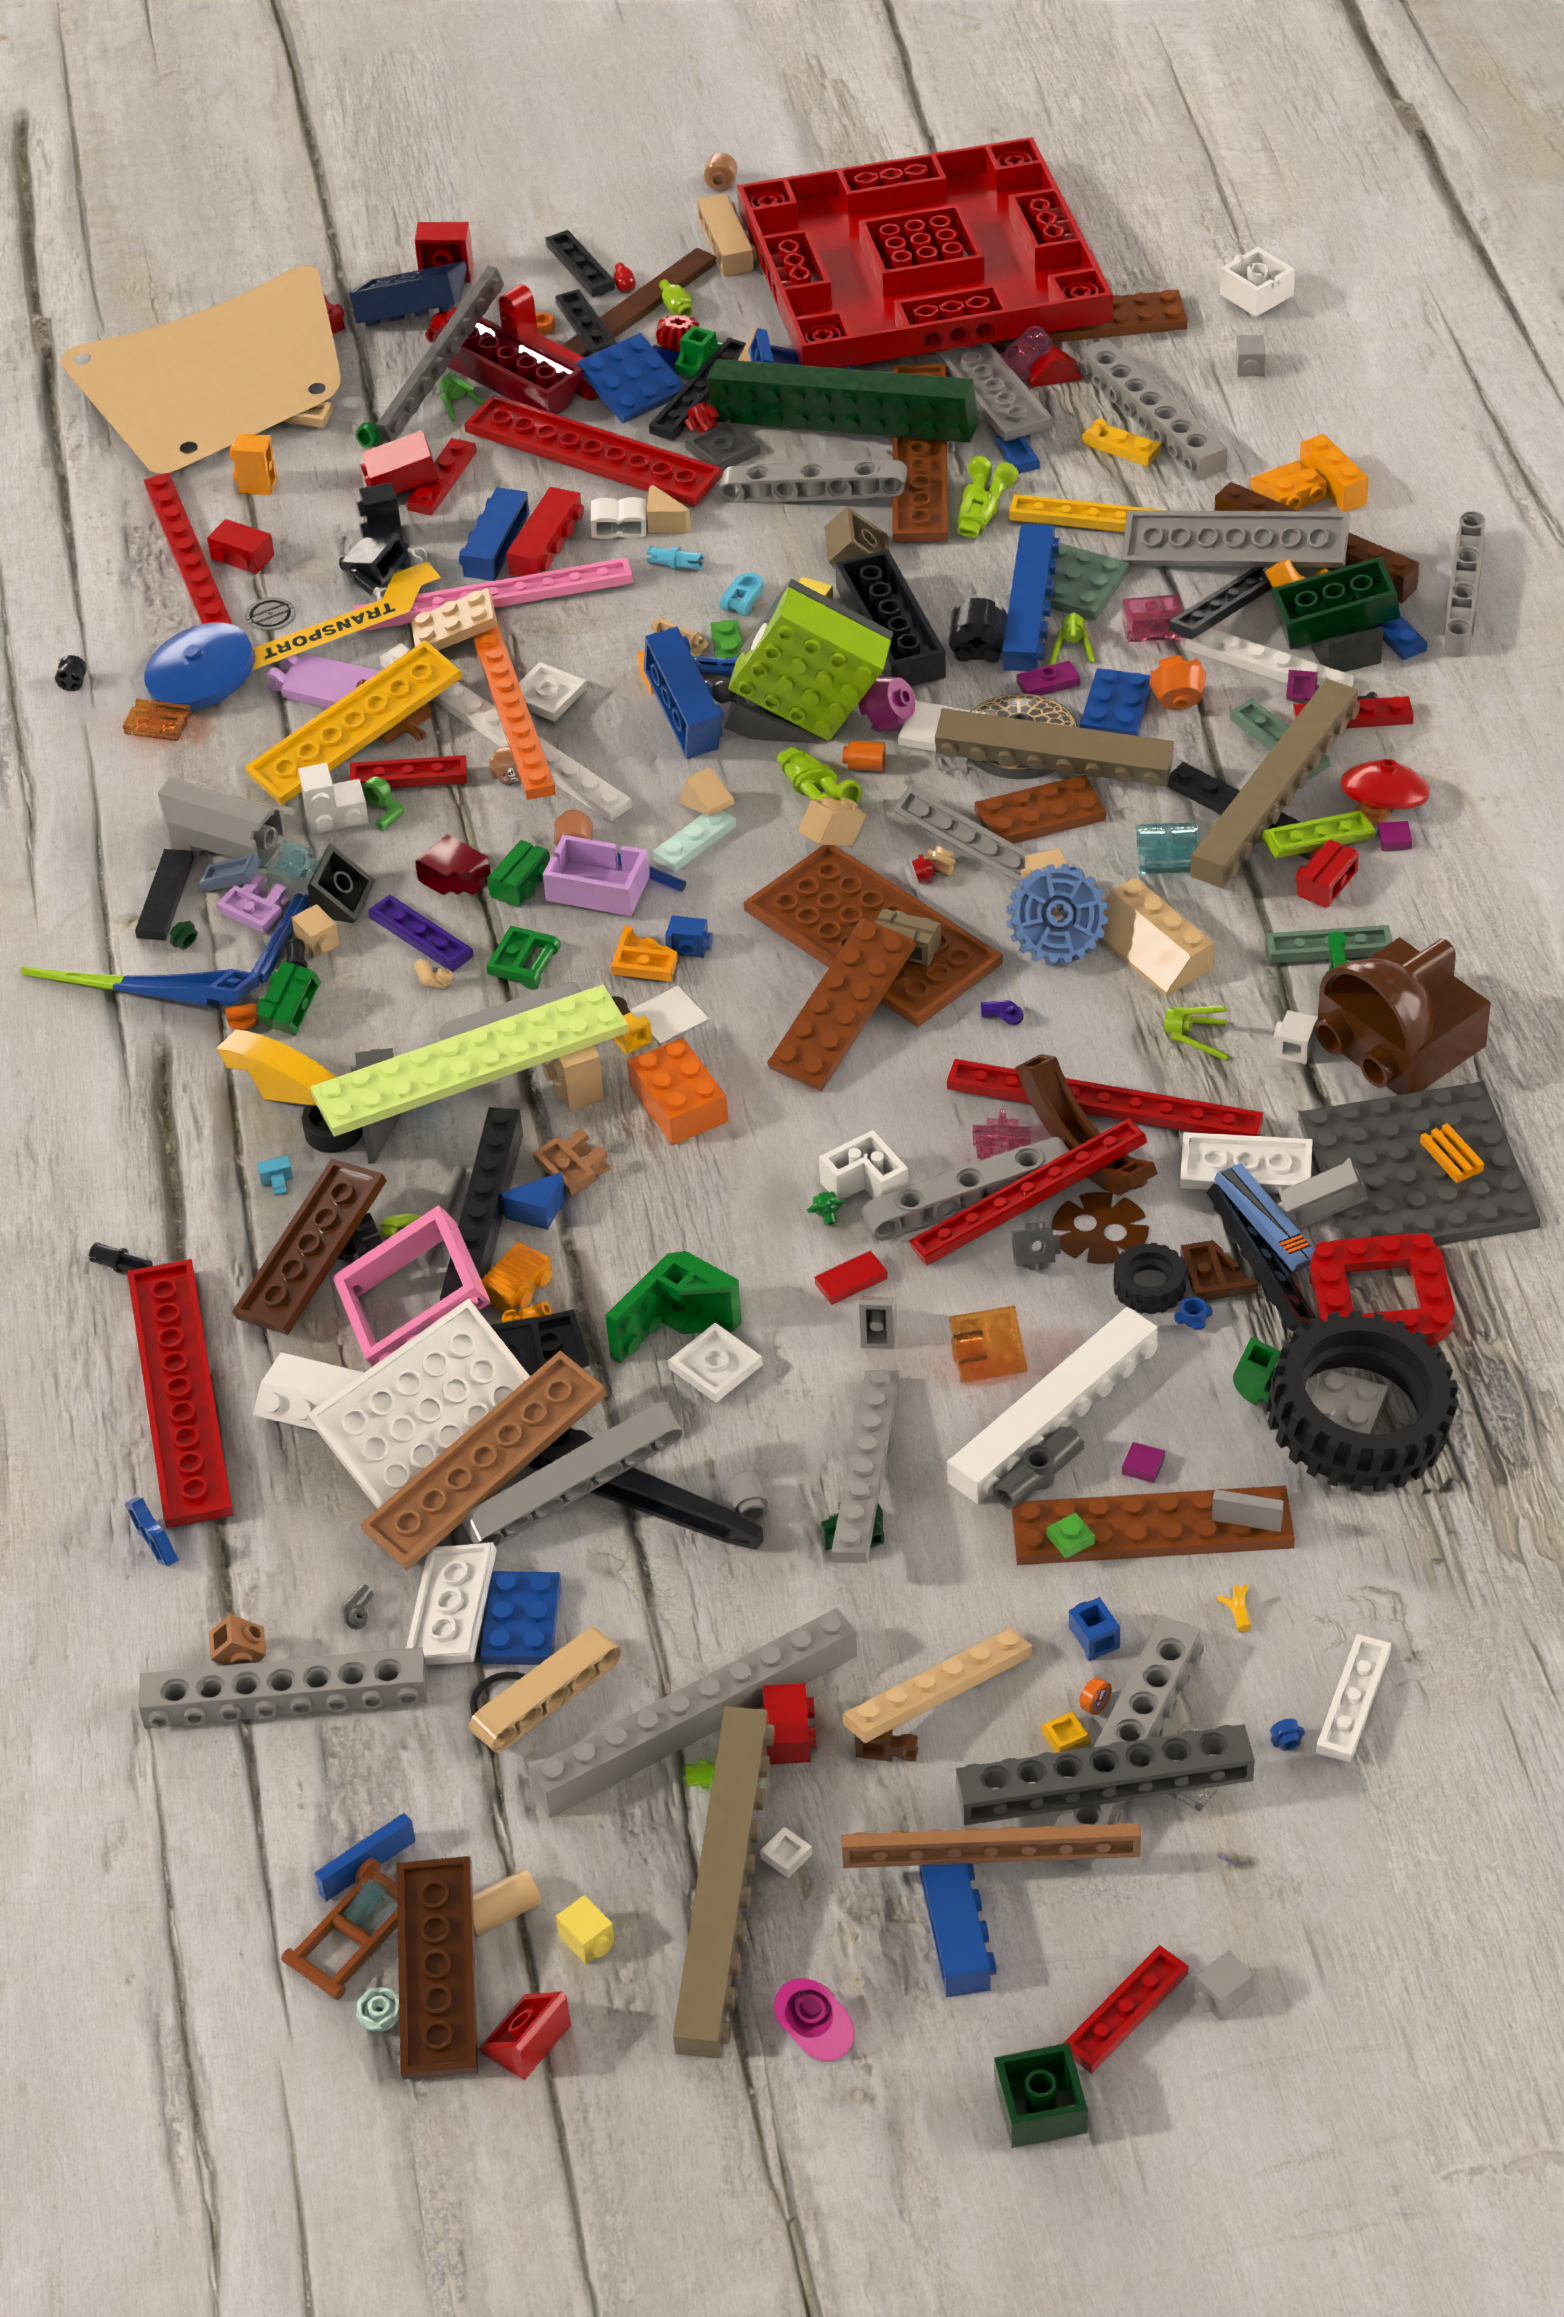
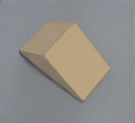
[647,485,691,534]
[680,767,735,816]

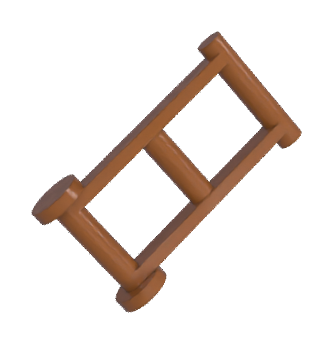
[281,1858,398,2000]

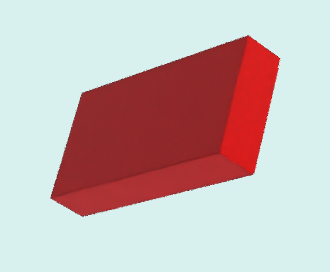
[814,1250,888,1305]

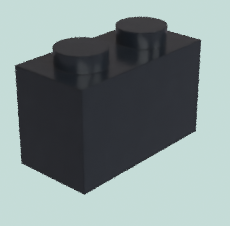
[356,482,403,541]

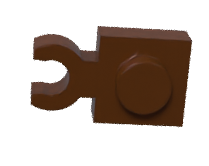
[855,1729,918,1762]

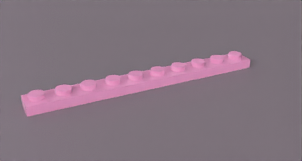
[353,558,633,632]

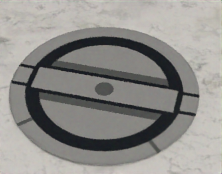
[245,597,295,630]

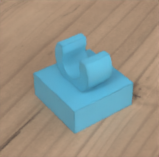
[257,1155,293,1196]

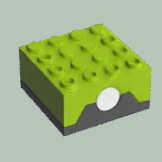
[728,578,893,741]

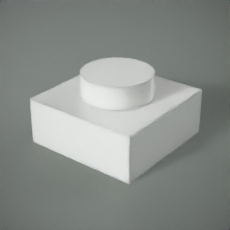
[760,1827,812,1878]

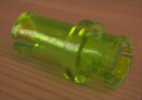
[685,1759,716,1789]

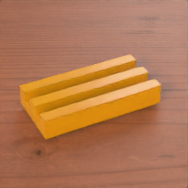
[1420,1123,1484,1183]

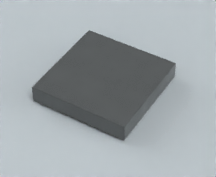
[685,420,761,472]

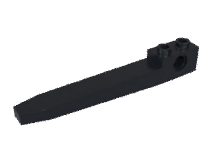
[527,1427,764,1550]

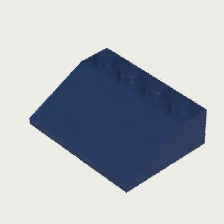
[349,261,467,326]

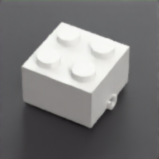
[1220,247,1295,317]

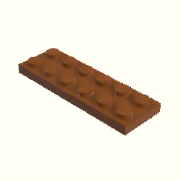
[767,918,916,1092]

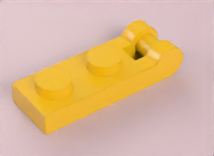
[1081,418,1161,467]

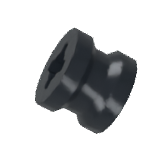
[55,655,87,691]

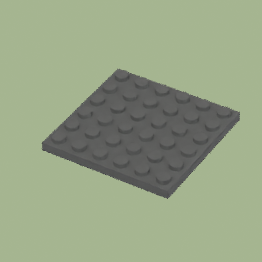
[1298,1081,1540,1245]

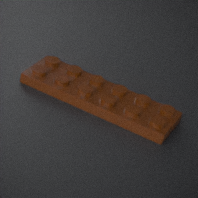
[232,1159,387,1335]
[396,1856,478,2080]

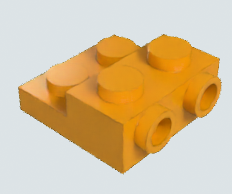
[1250,461,1327,510]

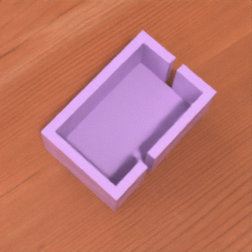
[543,835,650,916]

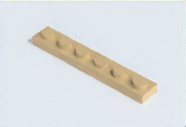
[843,1627,1033,1743]

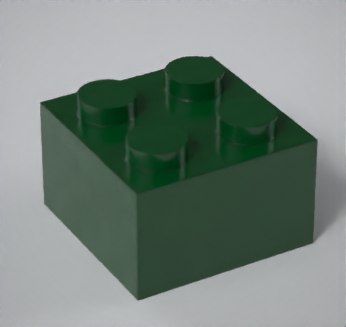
[994,2043,1088,2148]

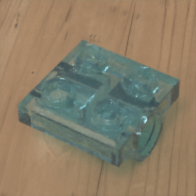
[1136,822,1199,874]

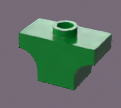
[675,326,723,378]

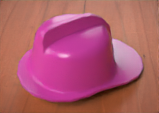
[774,1978,855,2061]

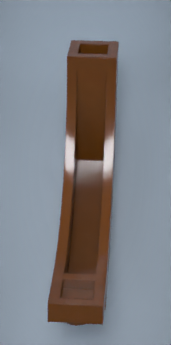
[1015,1054,1158,1196]

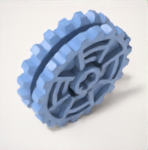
[1006,864,1109,966]

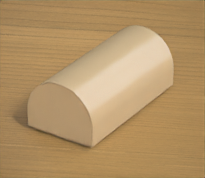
[473,1868,542,1938]

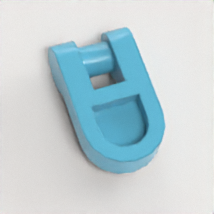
[720,573,763,616]

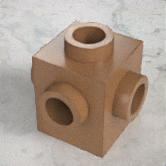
[209,1614,266,1665]

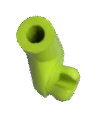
[380,1213,423,1238]

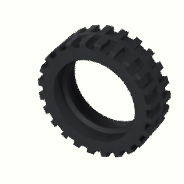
[1266,1310,1458,1492]

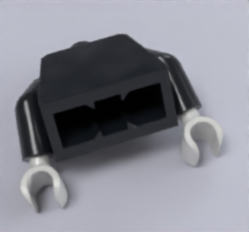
[339,532,427,601]

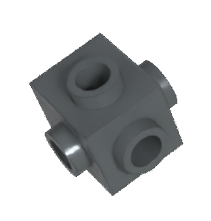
[1011,1222,1061,1270]

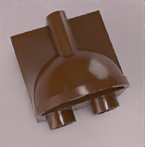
[1315,937,1491,1095]

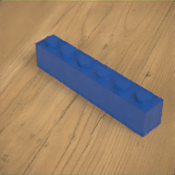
[1002,524,1060,671]

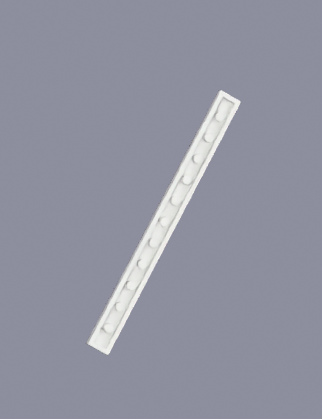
[380,643,632,822]

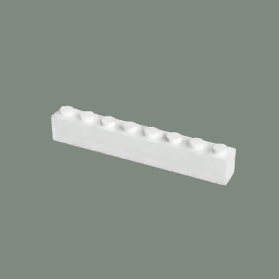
[947,1307,1158,1504]

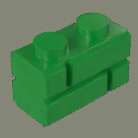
[487,840,550,908]
[257,961,321,1036]

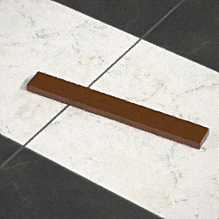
[562,248,717,358]

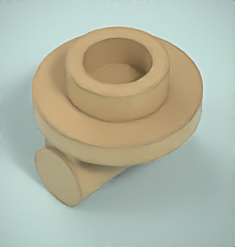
[924,846,956,876]

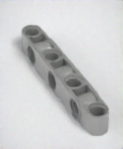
[719,460,908,503]
[1444,511,1485,657]
[861,1137,1069,1241]

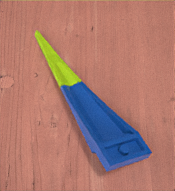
[21,966,259,1009]

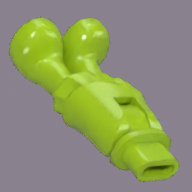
[957,456,1018,538]
[777,747,862,803]

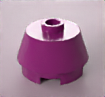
[858,676,915,732]

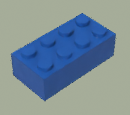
[643,626,724,759]

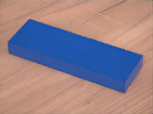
[314,1813,416,1902]

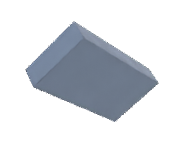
[199,854,261,892]

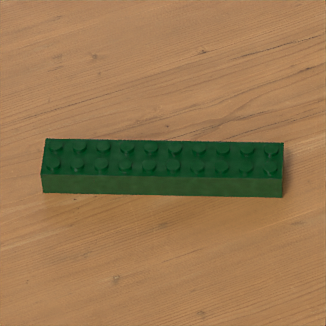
[706,359,979,443]

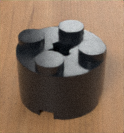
[949,598,1007,663]

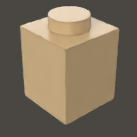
[291,904,340,959]

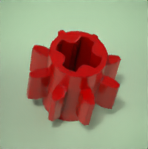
[685,402,720,434]

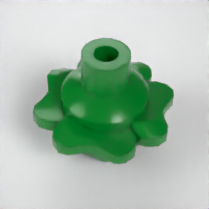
[807,1191,846,1225]

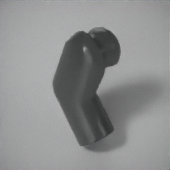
[341,1583,374,1630]

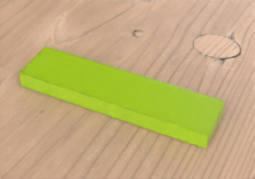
[1261,810,1376,859]

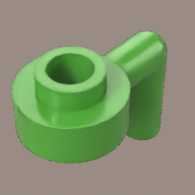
[362,777,404,831]

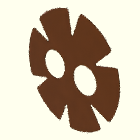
[1052,1192,1149,1264]

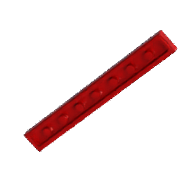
[909,1118,1148,1266]

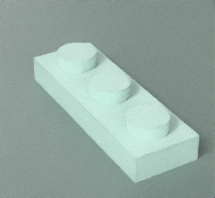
[652,810,736,873]

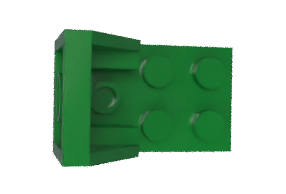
[605,1251,742,1364]

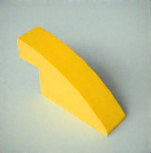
[216,1030,336,1106]

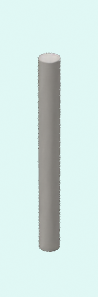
[416,1166,466,1268]

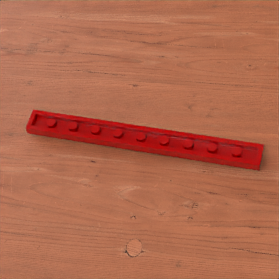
[143,473,233,625]
[947,1059,1264,1136]

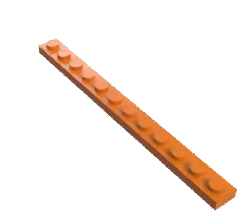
[471,623,556,800]

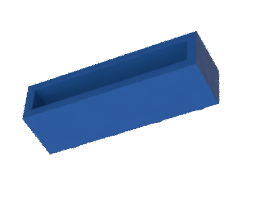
[459,487,530,581]
[919,1863,997,1998]

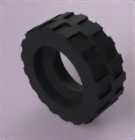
[1113,1242,1187,1314]

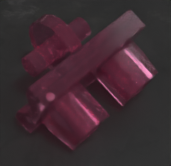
[972,1109,1031,1160]

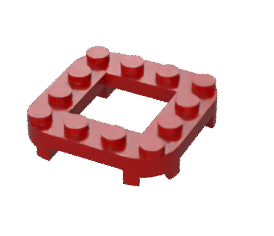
[1309,1233,1455,1347]

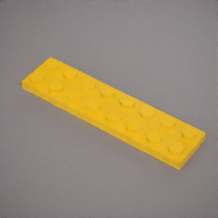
[245,640,462,806]

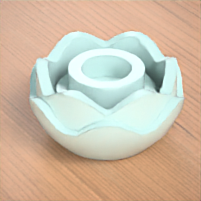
[356,1987,399,2032]

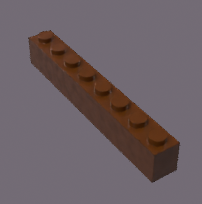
[1214,482,1419,604]

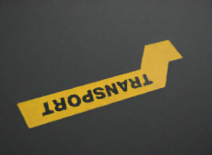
[252,562,441,670]

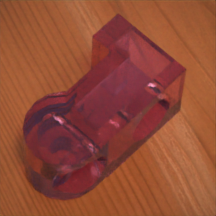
[1001,326,1053,381]

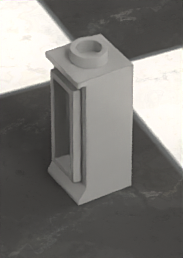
[1277,1157,1369,1229]

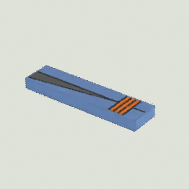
[1214,1163,1315,1272]

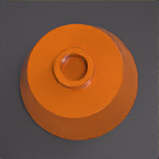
[1149,655,1206,710]

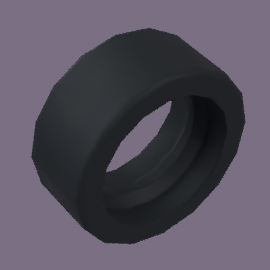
[301,1105,363,1153]

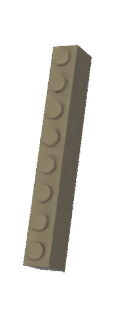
[935,708,1174,786]

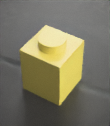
[556,1895,615,1965]

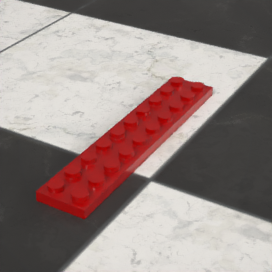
[464,394,723,507]
[127,1259,234,1529]

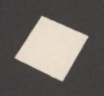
[630,986,710,1044]

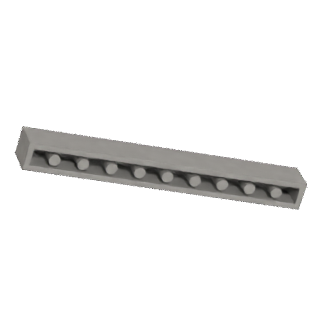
[529,1608,857,1818]

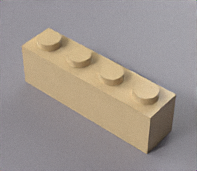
[697,193,757,277]

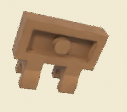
[533,1128,610,1197]

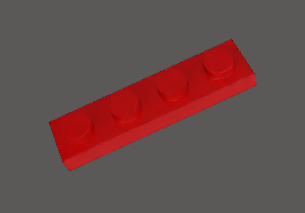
[406,438,477,516]
[1293,696,1414,729]
[350,755,467,788]
[1063,1945,1189,2074]

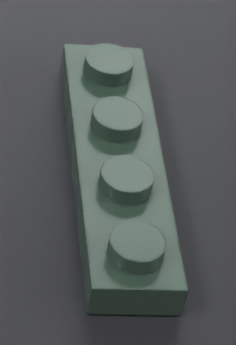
[1230,698,1330,780]
[1266,925,1393,963]

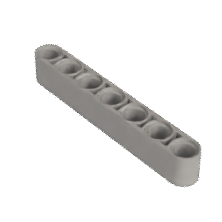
[462,1402,683,1547]

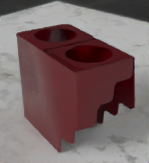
[415,834,491,895]

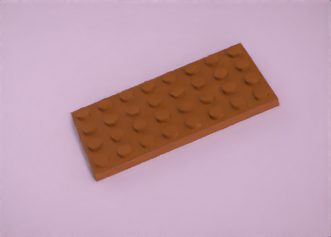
[744,845,1003,1028]

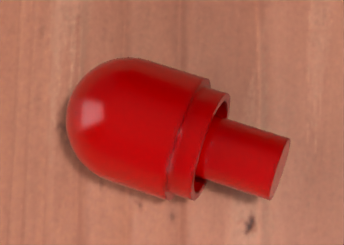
[613,262,636,293]

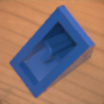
[501,1172,566,1230]

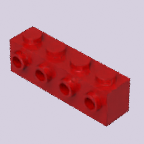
[506,487,584,577]

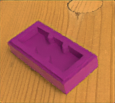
[1016,660,1080,696]

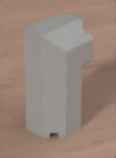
[158,778,286,867]

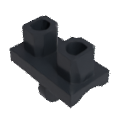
[337,1212,383,1262]

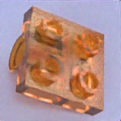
[948,1305,1028,1384]

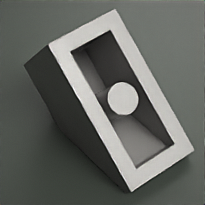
[859,1296,897,1349]

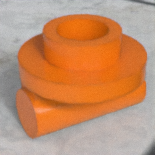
[225,1002,258,1031]

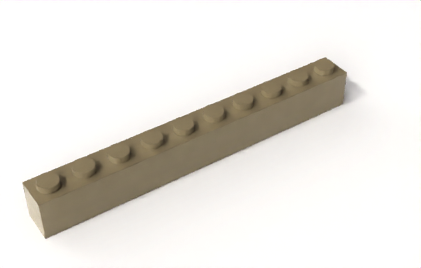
[1190,678,1360,889]
[673,1706,775,2058]

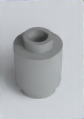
[727,1471,768,1523]

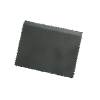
[1311,627,1383,672]
[307,844,376,923]

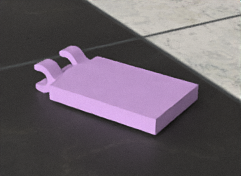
[266,653,380,708]

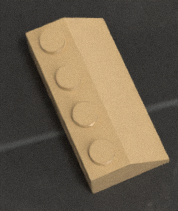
[1099,877,1214,996]

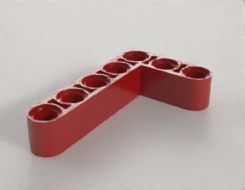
[499,284,599,401]

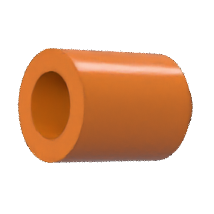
[842,740,886,771]

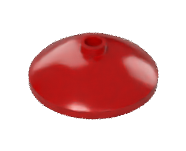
[1340,759,1430,809]

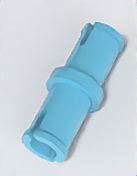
[646,546,704,571]

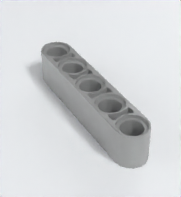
[438,982,582,1041]

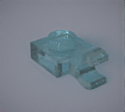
[275,840,320,878]

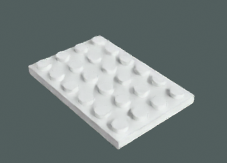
[306,1298,530,1509]

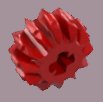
[656,314,699,353]

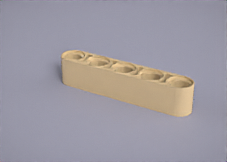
[469,1627,622,1753]

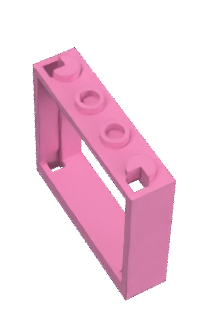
[332,1205,491,1366]

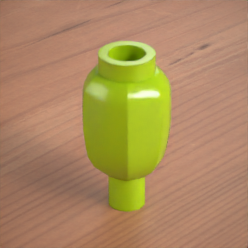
[659,279,693,317]

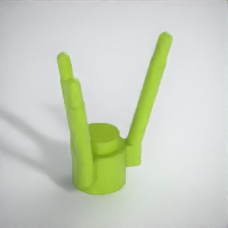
[1047,612,1095,666]
[1164,1006,1230,1061]

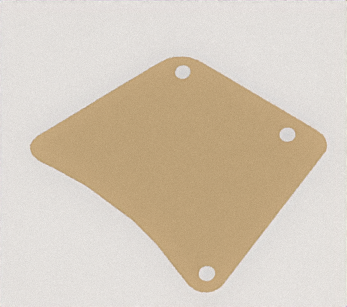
[61,266,341,474]

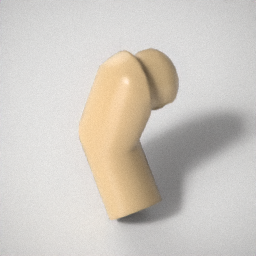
[414,959,453,990]

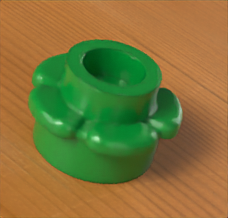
[356,422,381,448]

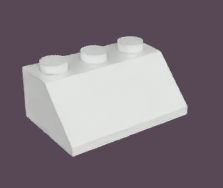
[253,1353,364,1430]

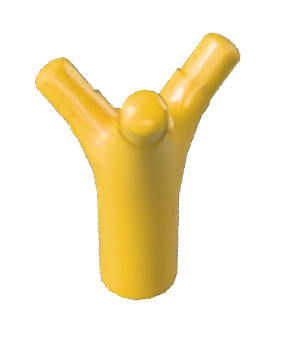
[1217,1584,1251,1632]

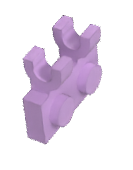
[216,873,290,934]

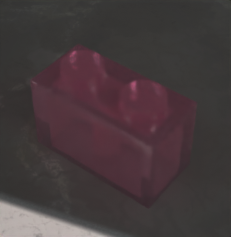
[1122,594,1183,643]

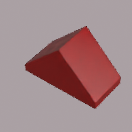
[1024,342,1082,388]

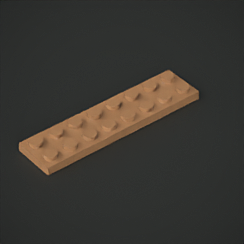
[360,1351,608,1570]

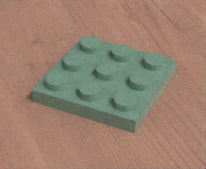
[1048,543,1129,621]

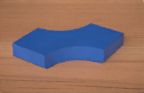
[125,1497,179,1566]

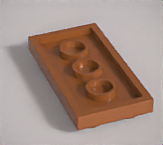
[974,775,1106,844]

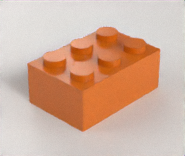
[627,1037,728,1145]

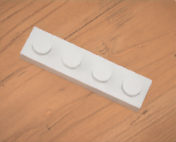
[1316,1634,1391,1763]

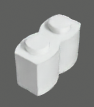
[591,497,647,540]

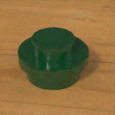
[170,921,198,950]

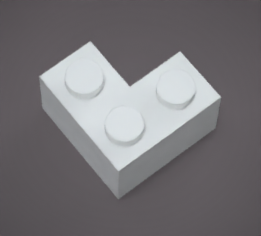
[298,763,369,835]
[819,1130,909,1199]

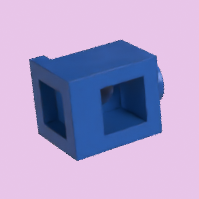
[665,915,713,958]
[1069,1597,1120,1661]

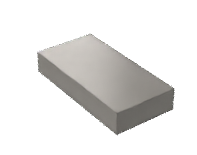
[1212,1489,1284,1532]

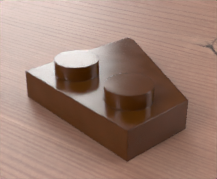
[1180,1240,1258,1301]

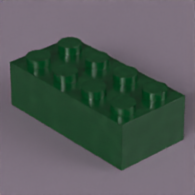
[1271,557,1401,650]

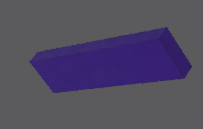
[368,894,474,972]

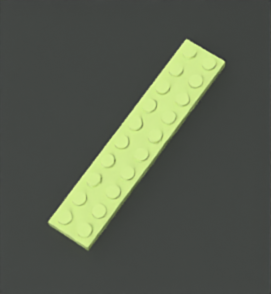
[310,984,629,1137]

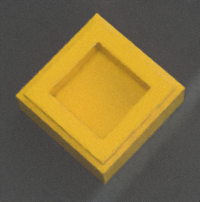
[1041,1711,1090,1753]

